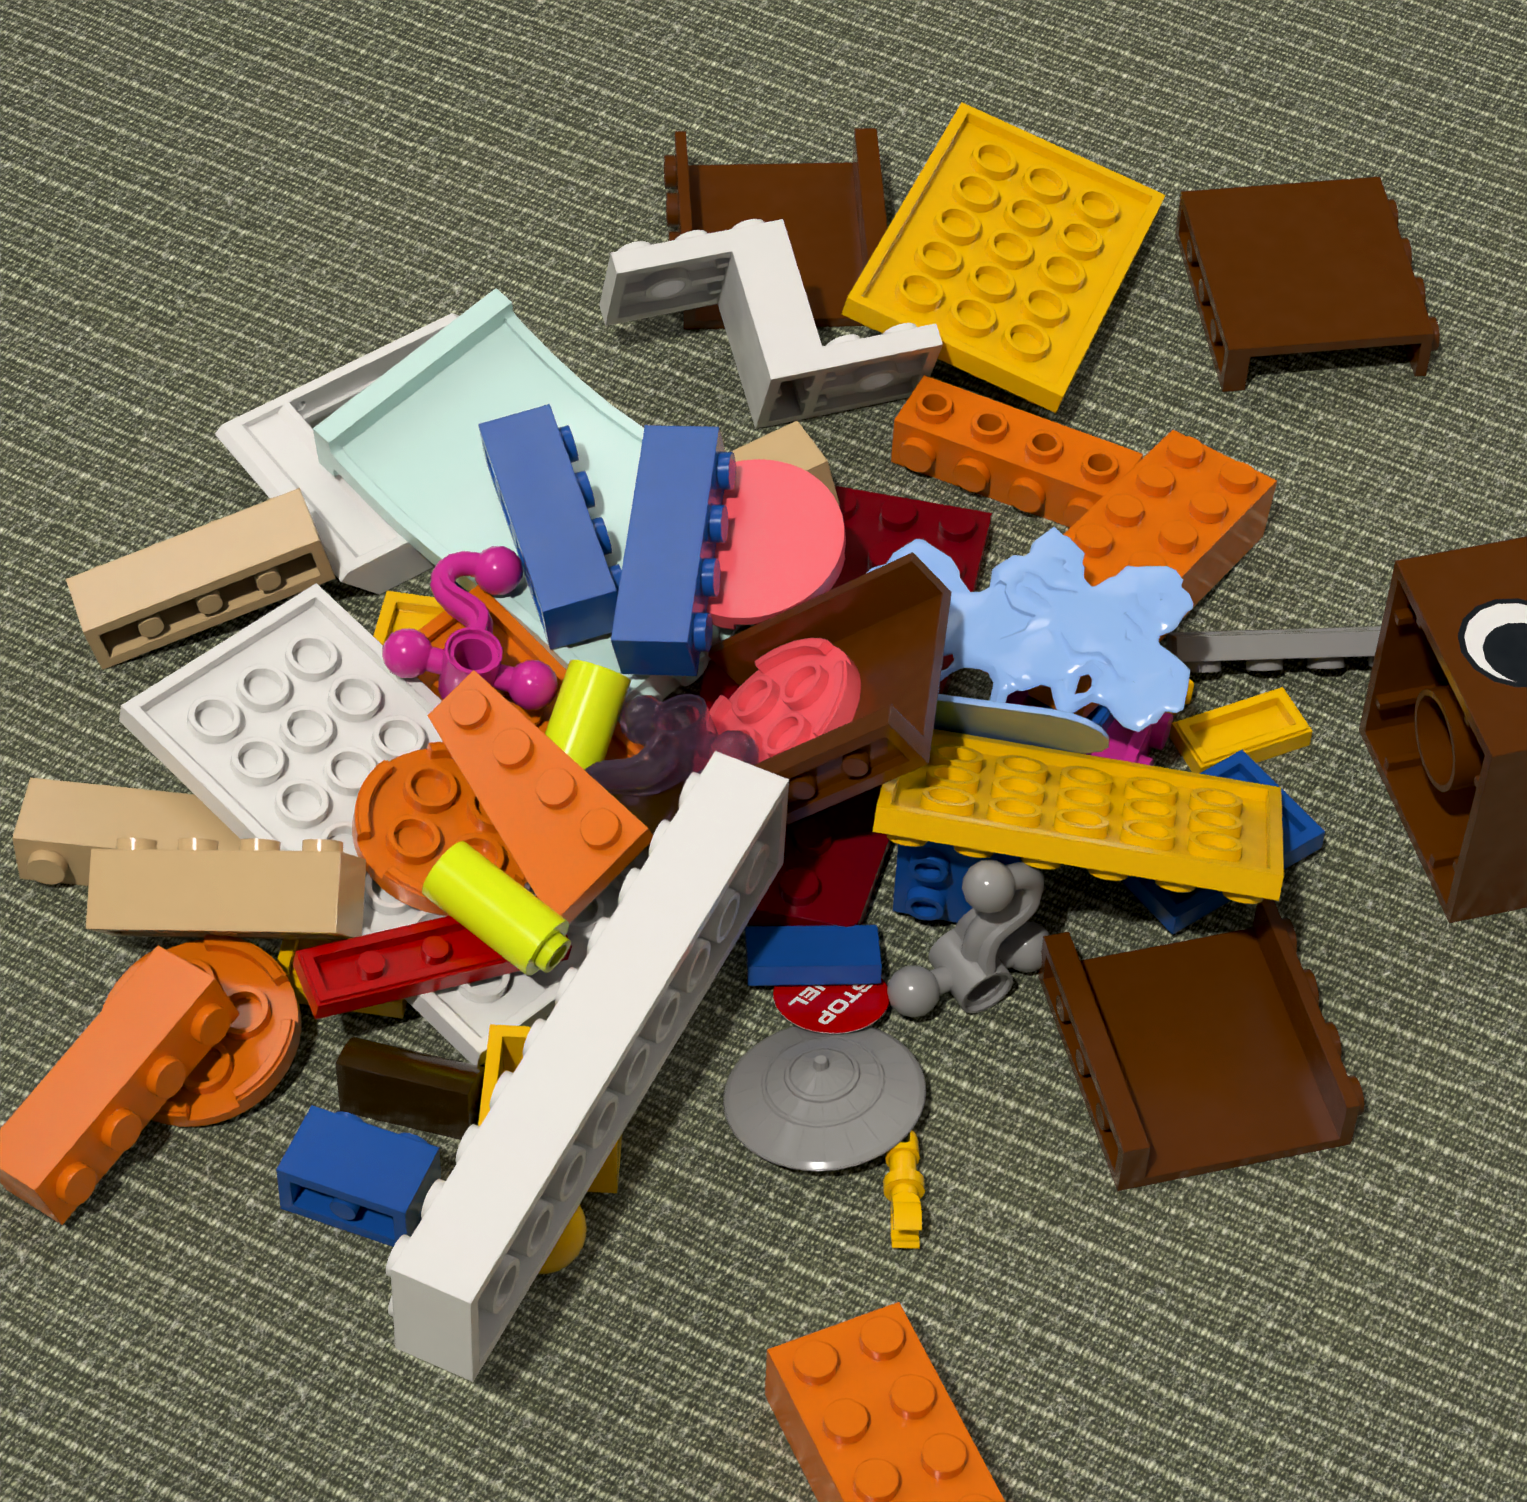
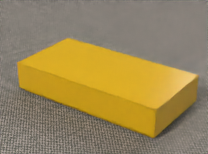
[1170,687,1313,773]

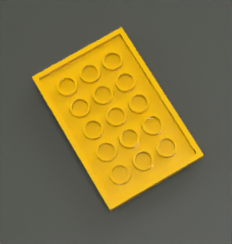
[841,102,1166,413]
[872,729,1284,904]

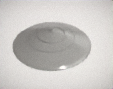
[723,1025,926,1171]

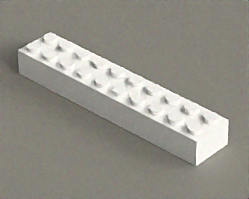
[386,751,789,1382]

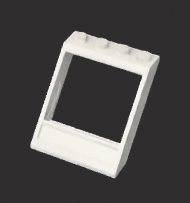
[215,313,459,595]

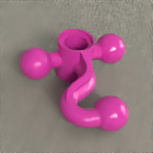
[382,546,558,710]

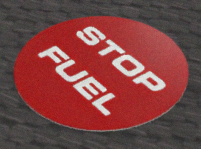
[773,978,889,1034]

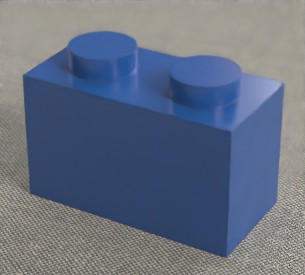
[276,1105,441,1247]

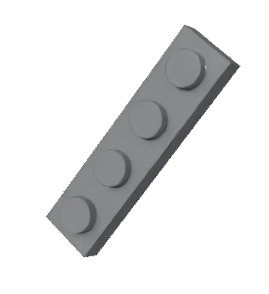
[1166,626,1381,673]

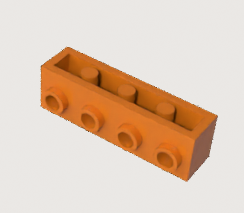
[891,375,1143,527]
[0,945,240,1225]

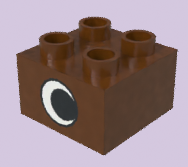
[1359,536,1527,923]

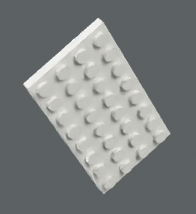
[119,583,625,1066]

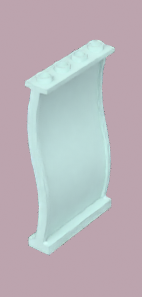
[313,288,754,730]

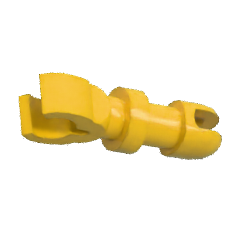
[883,1130,925,1249]

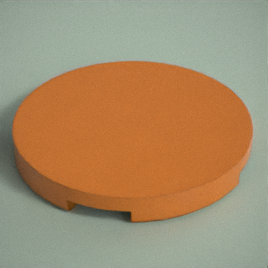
[352,742,531,916]
[102,934,301,1127]

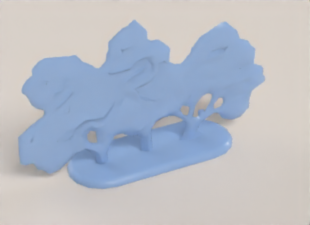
[866,527,1194,754]

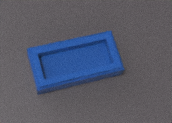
[745,925,882,986]

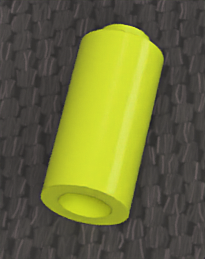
[545,660,631,781]
[422,841,571,976]

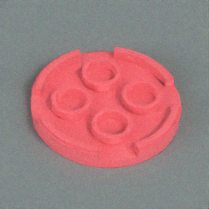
[706,459,846,630]
[693,638,861,774]

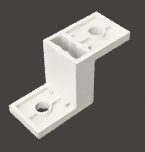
[599,219,943,429]

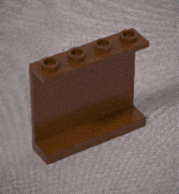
[664,128,888,330]
[1175,177,1440,392]
[708,552,952,825]
[1038,898,1364,1191]

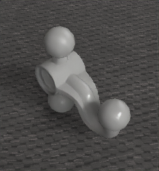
[887,860,1050,1018]

